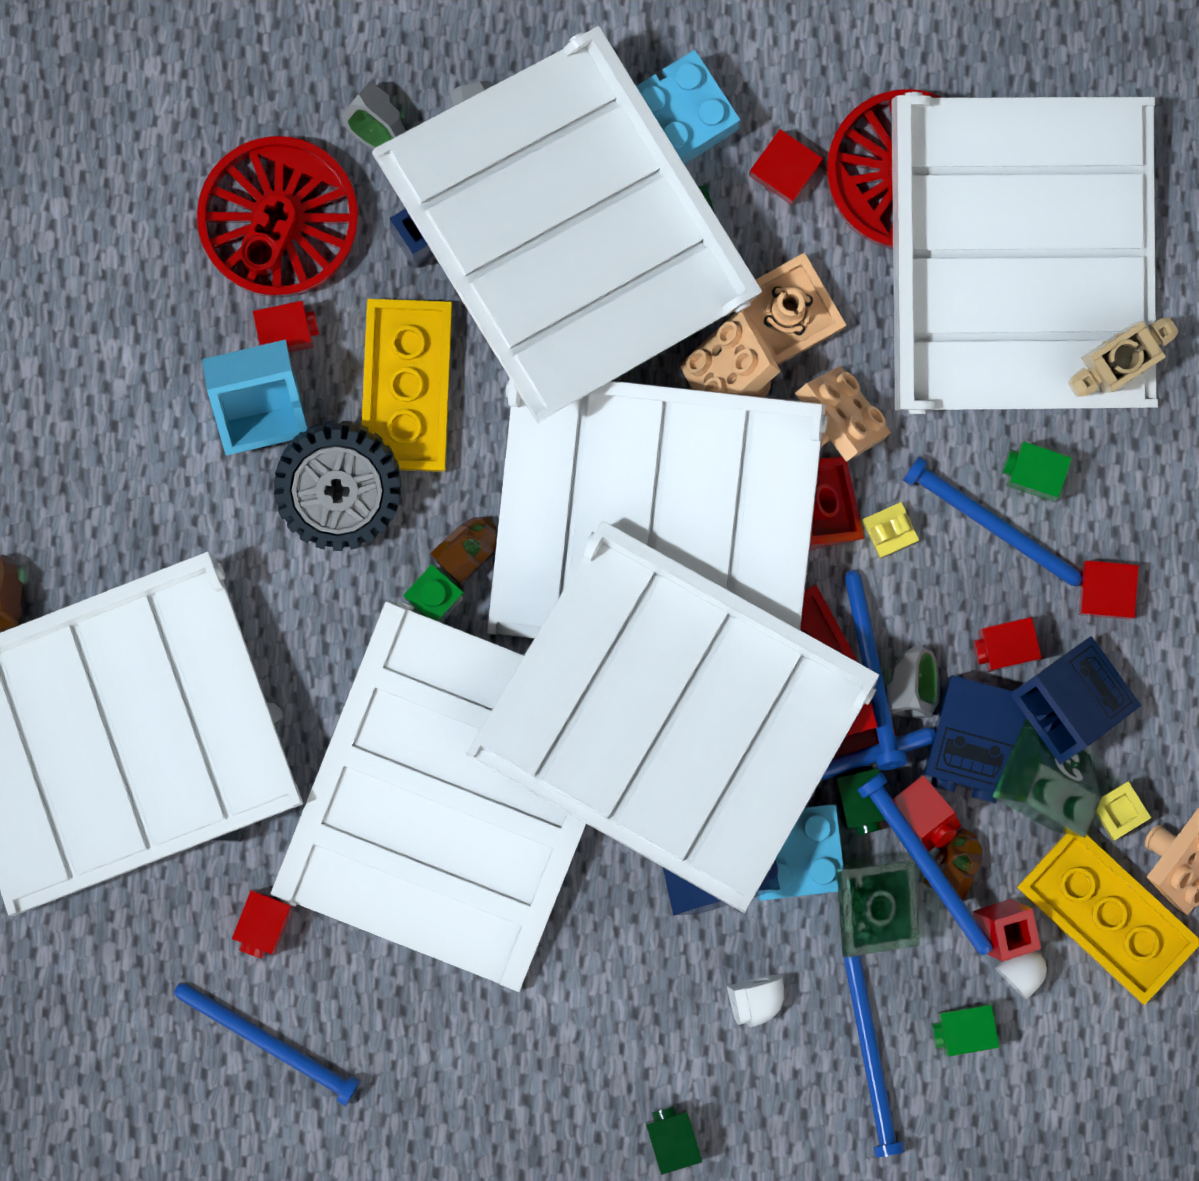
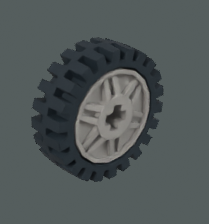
[274,420,401,551]

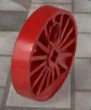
[827,89,943,249]
[197,136,358,298]

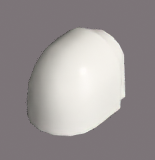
[995,951,1047,1000]
[727,975,784,1027]

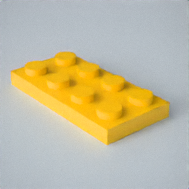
[361,299,452,472]
[1016,824,1199,1005]

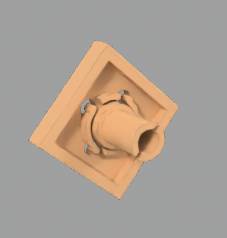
[743,252,847,366]
[679,311,781,397]
[795,366,891,462]
[1145,808,1199,916]

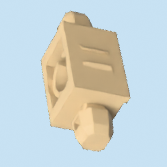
[1068,318,1178,397]

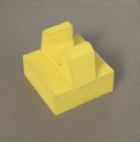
[862,502,919,559]
[1090,781,1151,841]

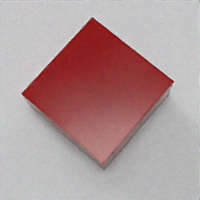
[749,129,823,206]
[1078,560,1139,620]

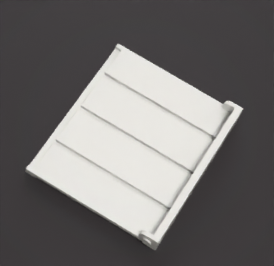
[372,26,762,424]
[892,92,1158,414]
[487,379,827,638]
[466,520,879,913]
[0,552,303,916]
[270,600,586,992]

